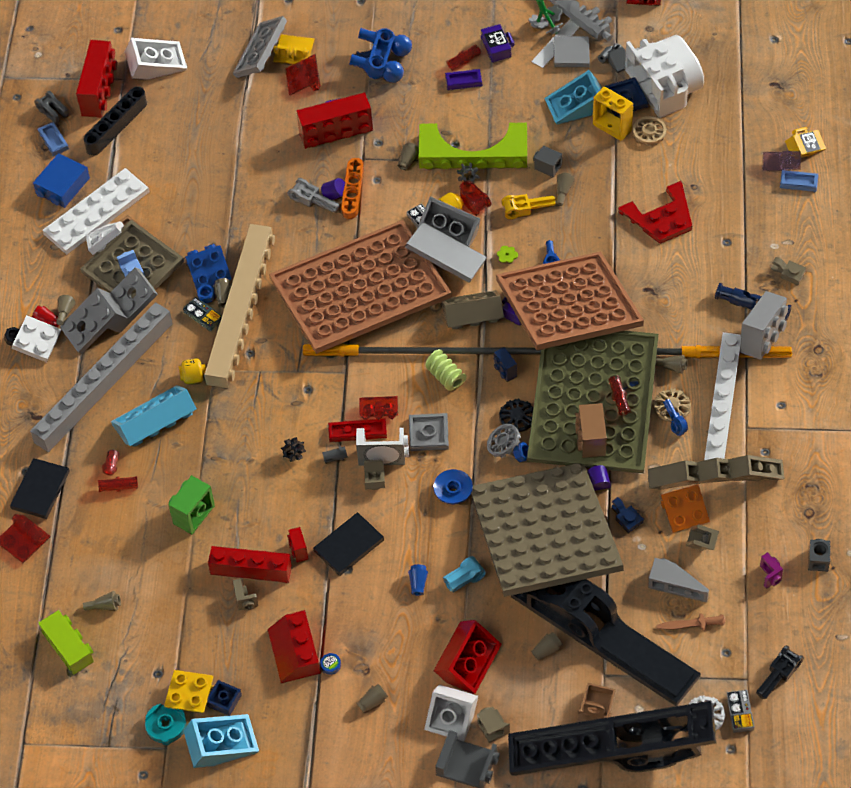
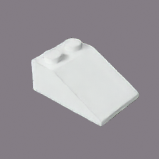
[124,38,187,79]

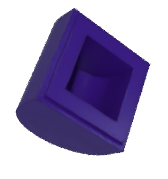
[321,178,345,200]
[587,465,611,491]

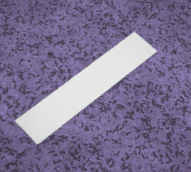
[531,19,579,68]

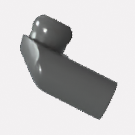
[598,43,622,62]

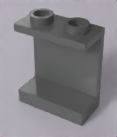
[435,730,500,788]

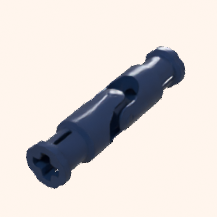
[715,283,792,321]

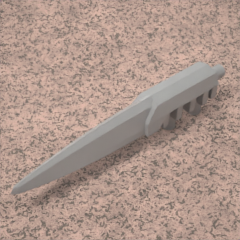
[549,0,613,42]

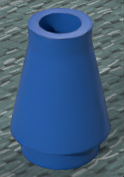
[408,564,428,596]

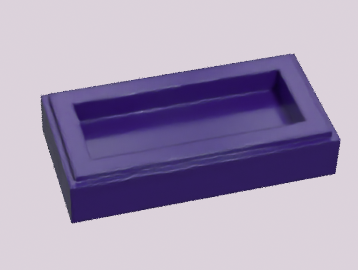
[445,69,482,90]

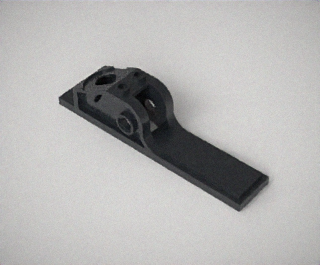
[511,579,701,706]
[508,701,717,776]

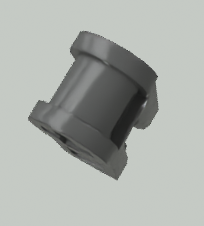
[34,91,69,124]

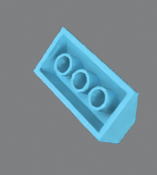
[111,385,197,447]

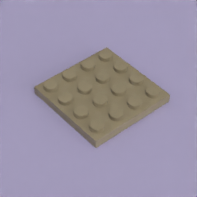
[80,220,184,298]

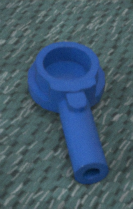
[543,240,560,264]
[663,399,688,436]

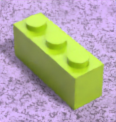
[38,610,94,675]

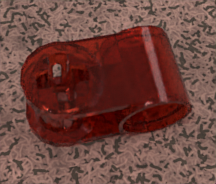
[459,181,492,216]

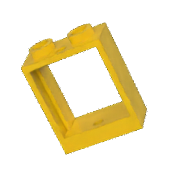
[593,86,633,141]

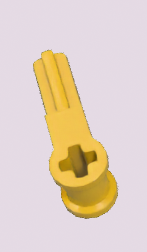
[501,194,556,219]

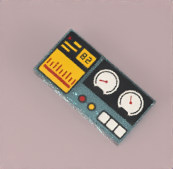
[183,297,222,332]

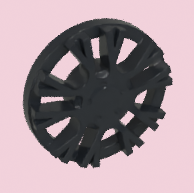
[499,398,534,432]

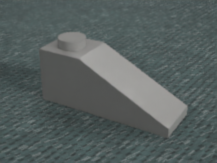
[648,558,709,603]

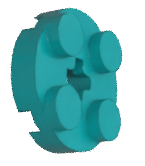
[145,703,187,745]

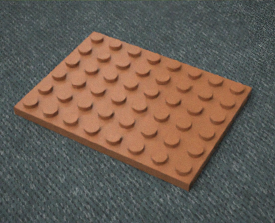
[269,220,452,354]

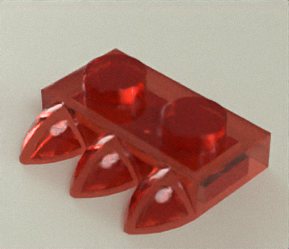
[359,396,398,421]

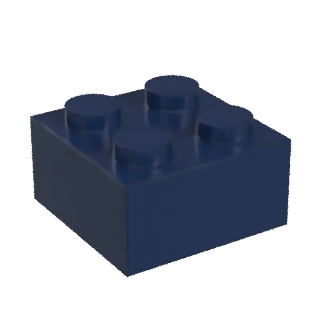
[493,347,517,382]
[207,680,242,716]

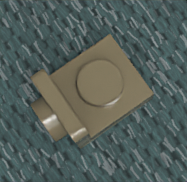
[233,579,258,611]

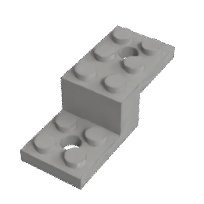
[60,267,158,354]

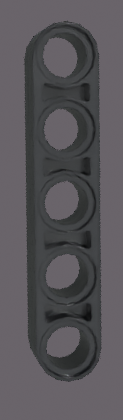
[83,86,147,155]

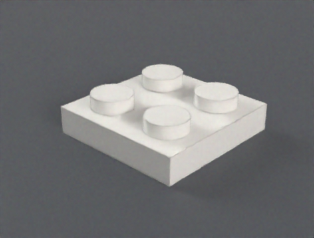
[12,315,61,363]

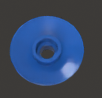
[433,469,473,504]

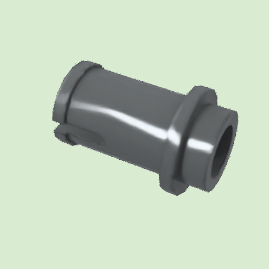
[322,446,348,464]

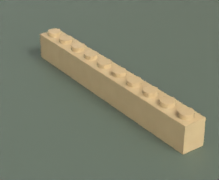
[204,224,275,388]

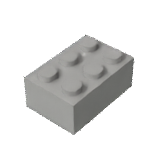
[740,291,788,360]

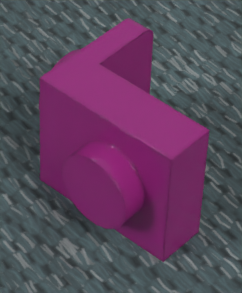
[760,552,783,589]

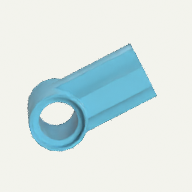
[443,556,486,592]

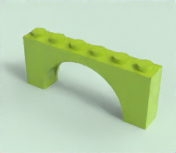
[419,122,527,169]

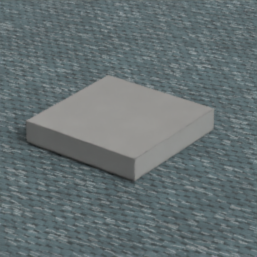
[554,36,590,67]
[409,413,449,451]

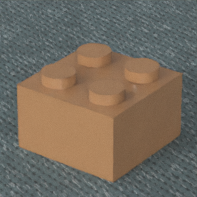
[575,403,607,458]

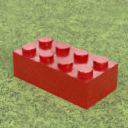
[76,40,118,118]
[296,92,373,149]

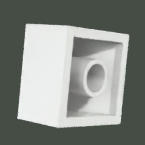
[424,684,478,741]

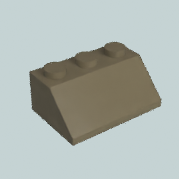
[441,290,504,329]

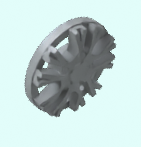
[487,424,521,458]

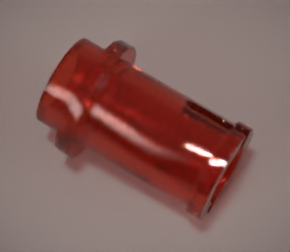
[102,450,120,475]

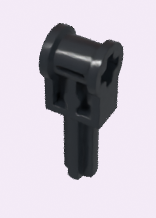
[756,645,804,699]

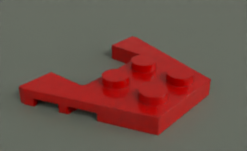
[618,181,693,244]

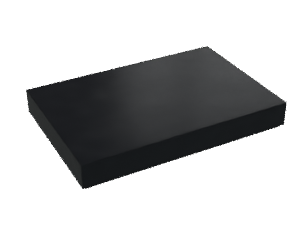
[10,458,70,519]
[313,512,384,576]

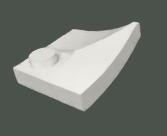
[86,221,125,255]

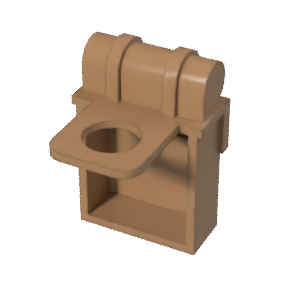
[577,683,616,722]

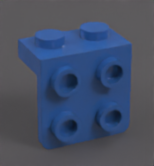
[184,244,231,290]

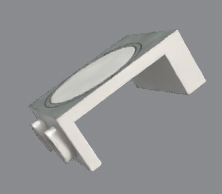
[356,428,409,466]

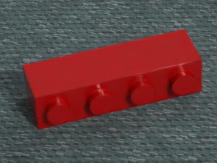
[208,546,292,583]

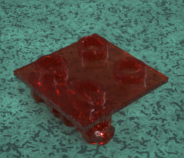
[285,54,321,95]
[0,514,51,563]

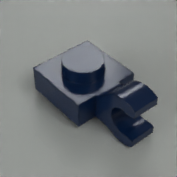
[611,497,644,533]

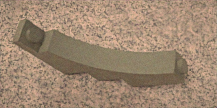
[648,455,784,490]

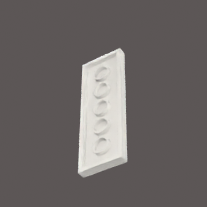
[43,168,149,255]

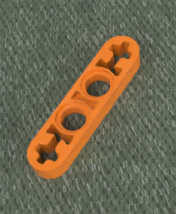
[341,158,364,219]

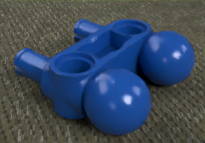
[349,28,412,83]

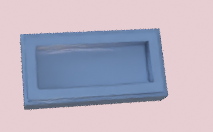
[38,122,69,156]
[780,170,818,192]

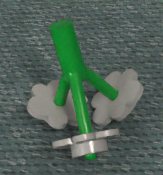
[528,0,563,34]

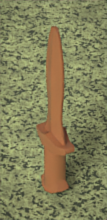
[656,613,726,631]

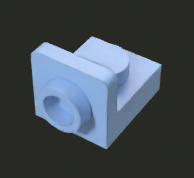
[117,250,145,277]

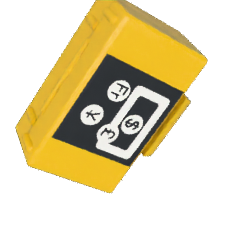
[785,127,826,160]

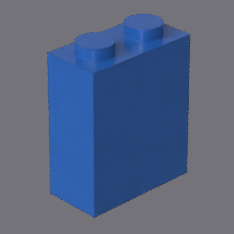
[33,153,90,208]

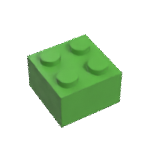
[168,475,215,535]

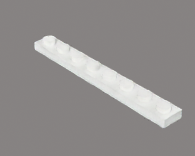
[704,332,741,460]

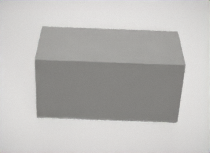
[416,196,480,247]

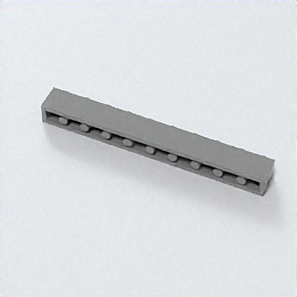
[30,302,173,453]

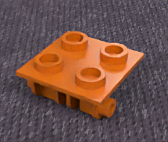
[661,484,710,533]

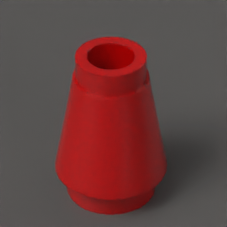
[32,305,59,328]

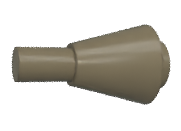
[556,173,574,206]
[56,295,76,325]
[655,355,688,374]
[83,591,121,610]

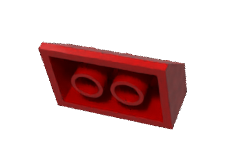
[267,610,321,683]
[433,620,502,694]

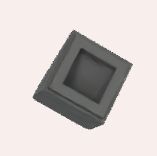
[608,47,626,73]

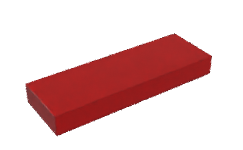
[328,418,387,442]

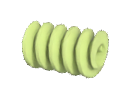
[425,349,467,391]

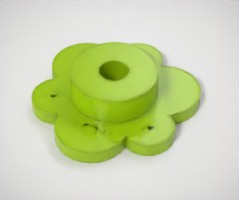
[497,246,518,263]

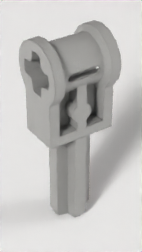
[287,178,339,213]

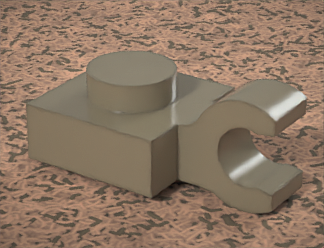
[771,257,806,285]

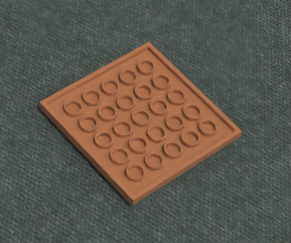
[496,252,644,350]

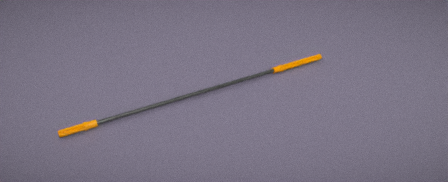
[303,344,792,358]

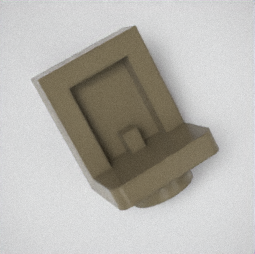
[364,459,385,490]

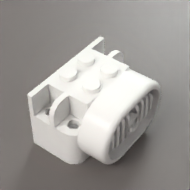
[625,35,704,118]

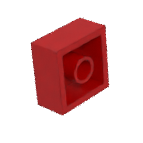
[287,527,308,563]

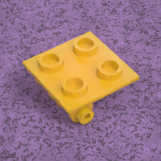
[273,34,315,66]
[164,670,214,713]

